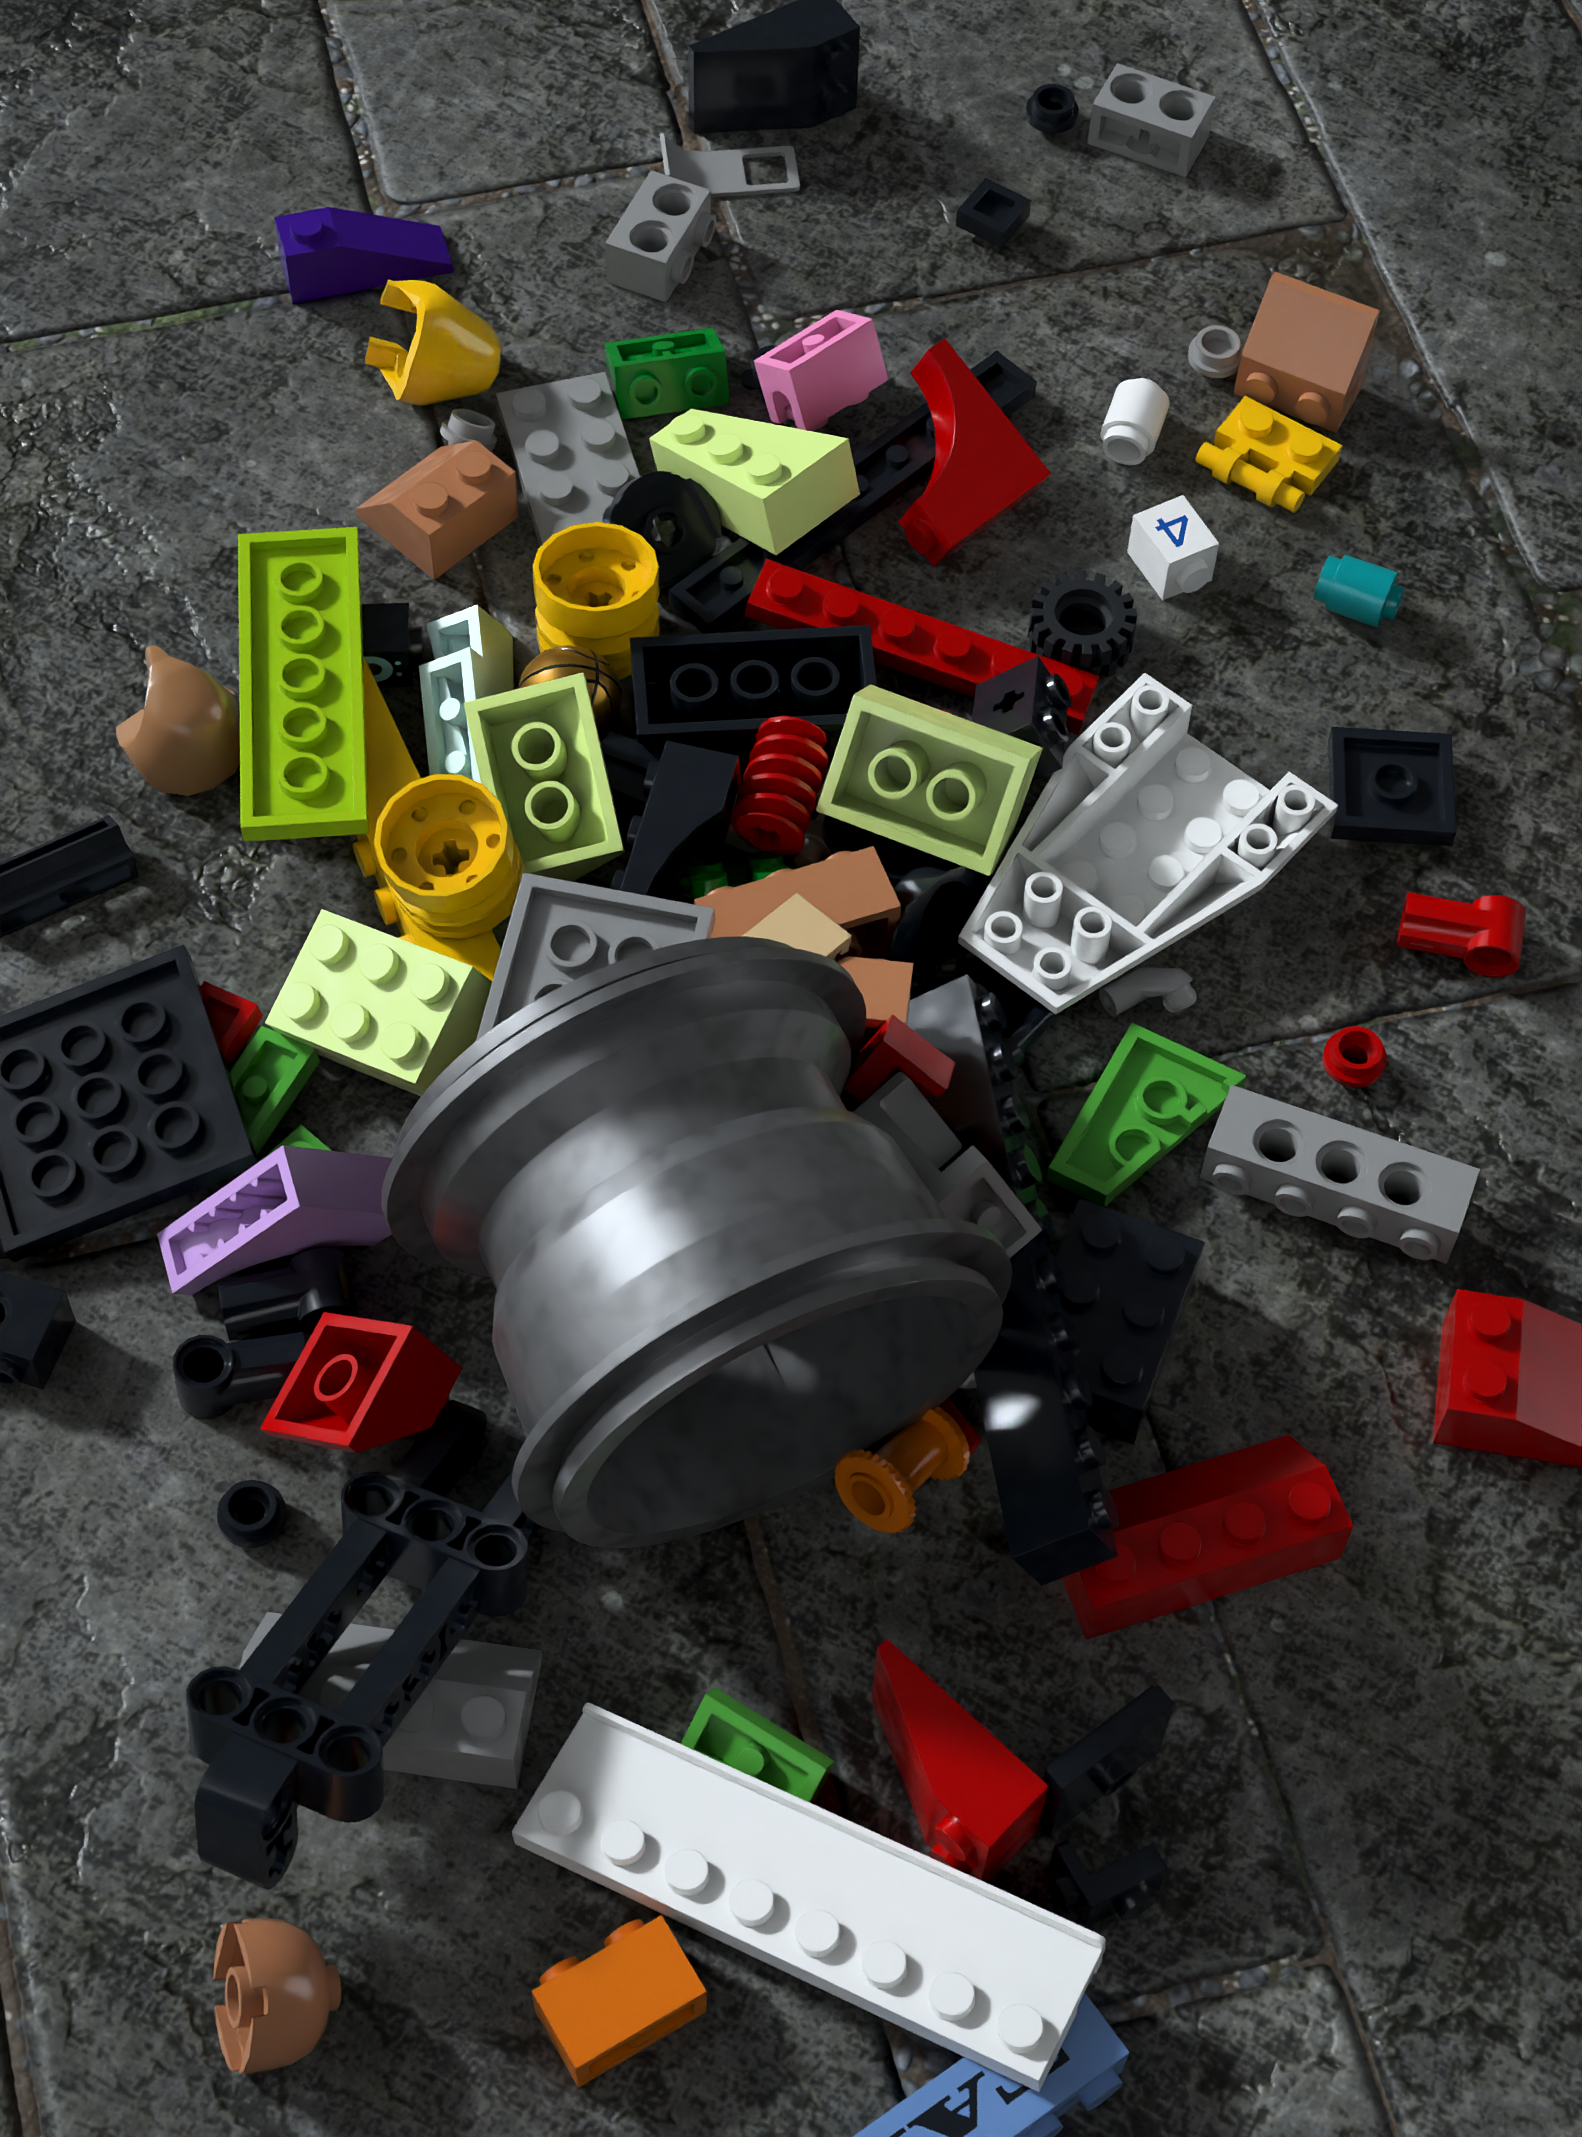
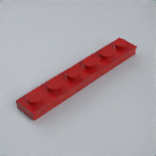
[745,559,1100,735]

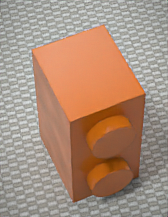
[532,1915,707,2088]

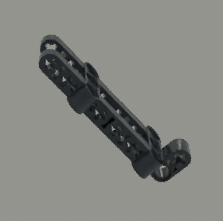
[186,1399,541,1890]

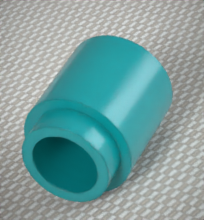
[1313,554,1405,628]

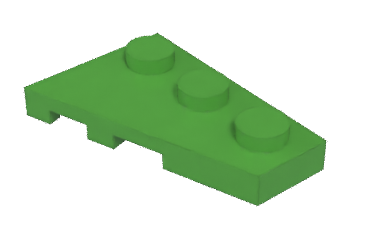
[1046,1023,1247,1207]

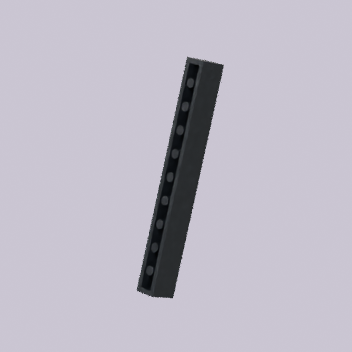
[908,974,1120,1586]

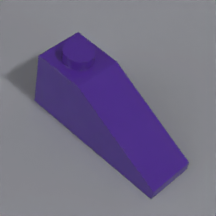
[274,207,453,304]

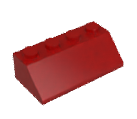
[1061,1434,1354,1640]

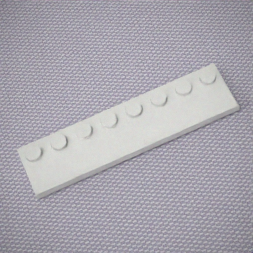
[512,1702,1106,2092]

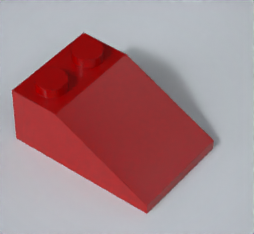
[1433,1289,1582,1467]
[871,1639,1049,1883]

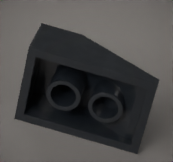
[688,0,860,134]

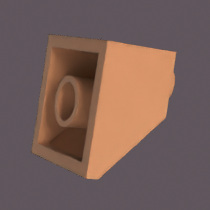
[1234,271,1380,433]
[356,440,519,580]

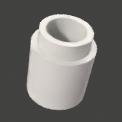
[1101,378,1170,465]

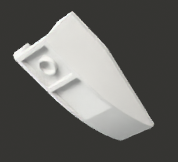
[958,673,1338,1014]

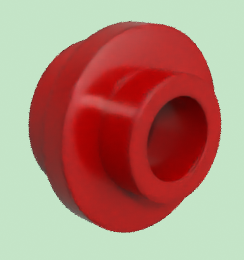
[1322,1026,1387,1088]

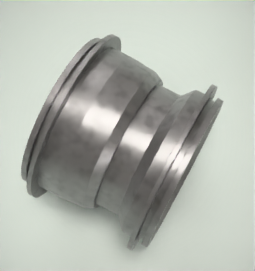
[382,936,1012,1548]

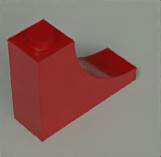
[898,338,1051,567]

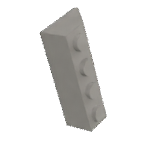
[240,1612,543,1789]

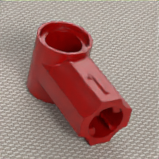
[1397,892,1526,978]

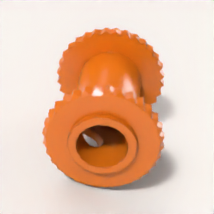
[834,1406,970,1534]

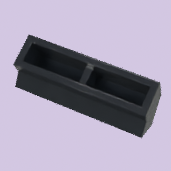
[0,815,139,938]

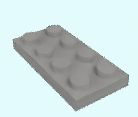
[496,372,661,546]

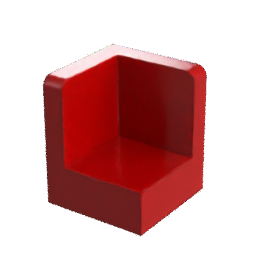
[843,1014,955,1103]

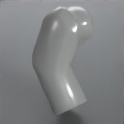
[1099,967,1197,1017]

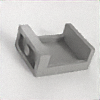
[852,1072,1042,1258]

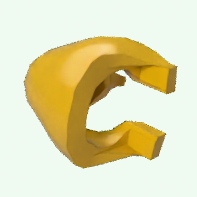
[365,279,501,406]

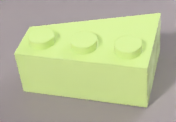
[649,409,860,555]

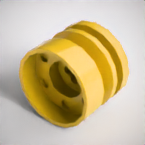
[533,522,660,680]
[374,774,525,939]

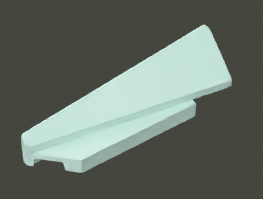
[419,605,514,783]

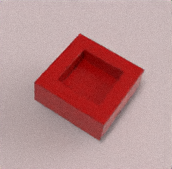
[201,981,263,1067]

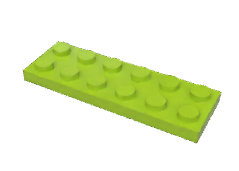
[238,527,369,842]

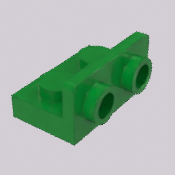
[604,327,729,419]

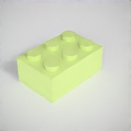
[816,684,1043,876]
[265,909,492,1096]

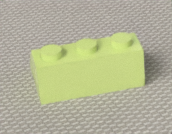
[464,672,625,881]

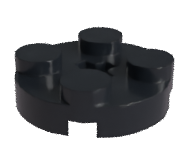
[602,471,721,590]

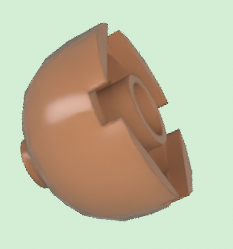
[214,1918,341,2074]

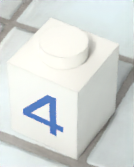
[1127,495,1219,601]

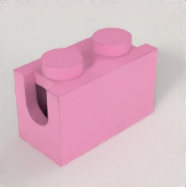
[754,310,889,431]

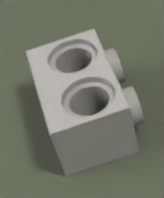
[1088,63,1216,178]
[605,170,716,302]

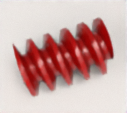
[731,716,829,855]

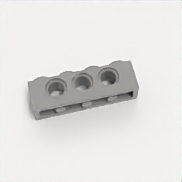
[1199,1085,1480,1264]

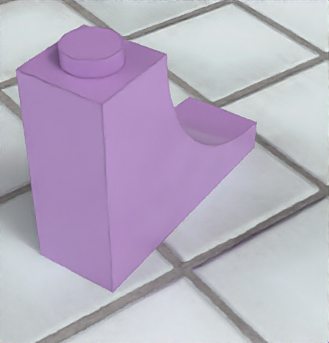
[157,1145,392,1295]

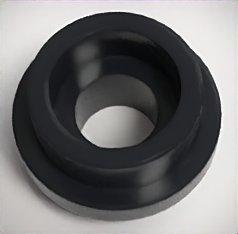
[1025,84,1079,134]
[217,1480,287,1548]

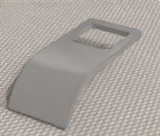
[660,133,800,198]

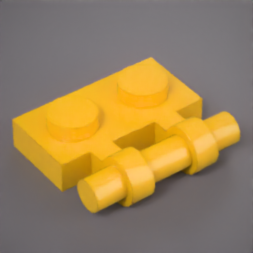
[1195,396,1342,513]

